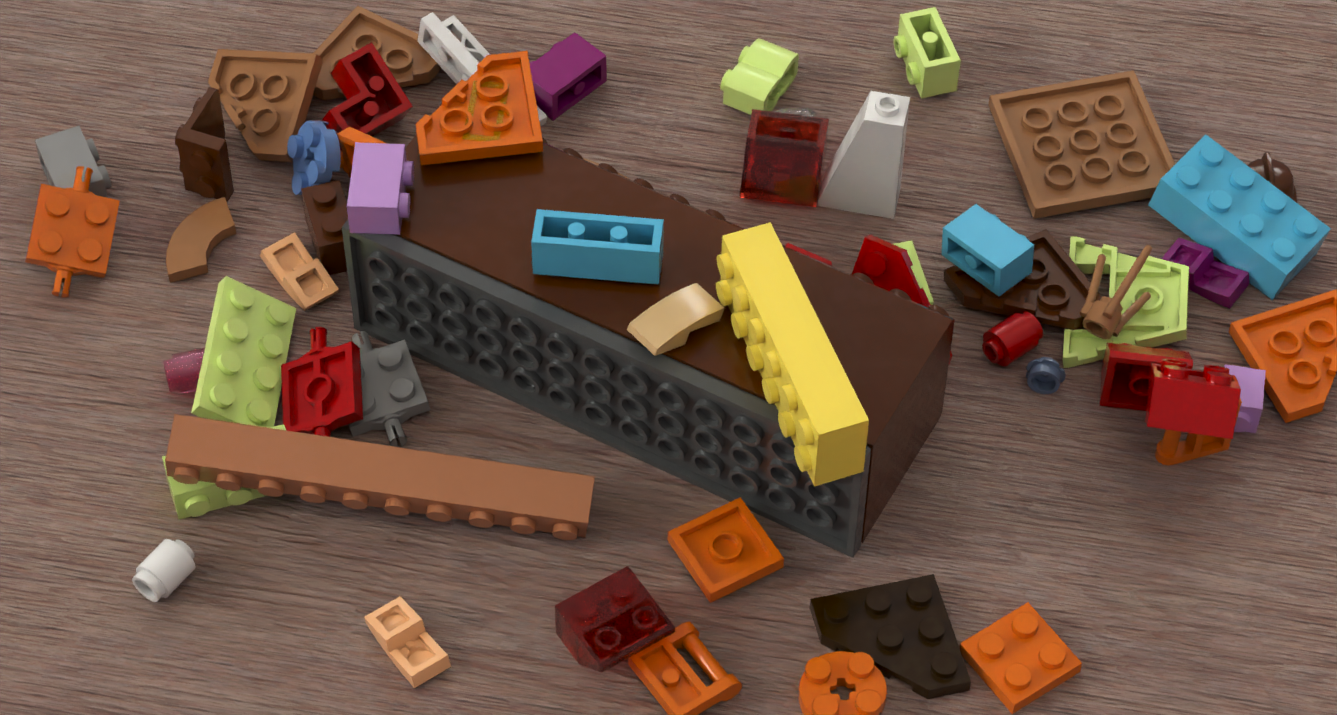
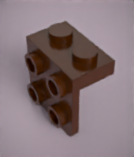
[175,87,234,202]

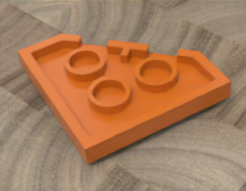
[415,51,543,165]
[1229,289,1337,423]

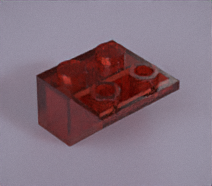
[740,109,829,207]
[555,566,675,673]

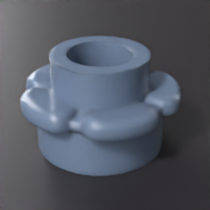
[1026,357,1066,394]

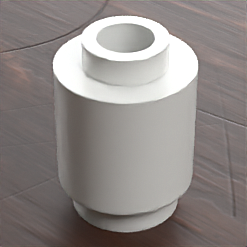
[132,539,196,602]

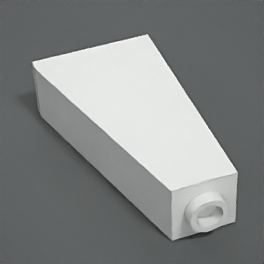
[818,91,910,219]

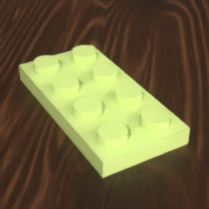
[191,276,296,428]

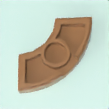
[166,197,236,283]

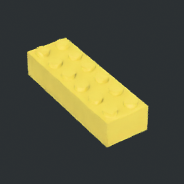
[716,222,869,487]

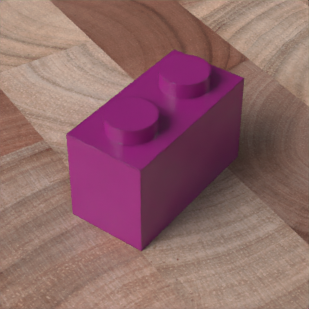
[529,32,607,121]

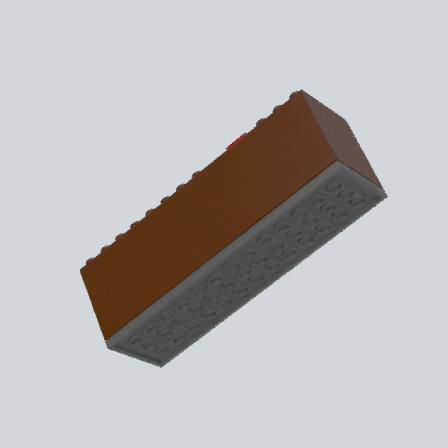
[342,103,955,558]

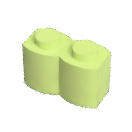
[720,38,799,120]

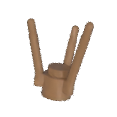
[1079,245,1152,339]

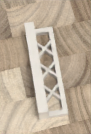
[417,12,547,126]

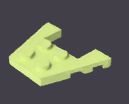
[1063,236,1189,368]

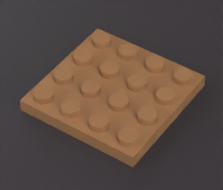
[988,70,1175,219]

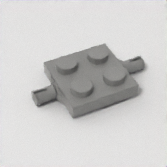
[348,331,430,447]

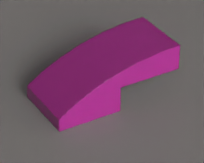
[1161,237,1250,309]

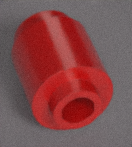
[982,311,1043,367]

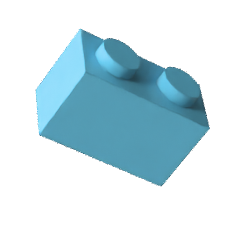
[941,204,1034,296]

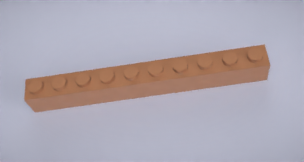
[165,414,595,540]

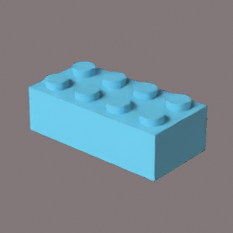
[1148,134,1331,300]

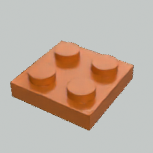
[668,497,784,603]
[959,602,1082,714]

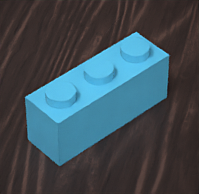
[531,209,664,284]

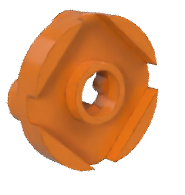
[798,651,887,715]

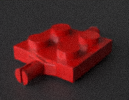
[281,327,363,437]

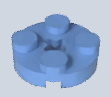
[287,120,341,195]

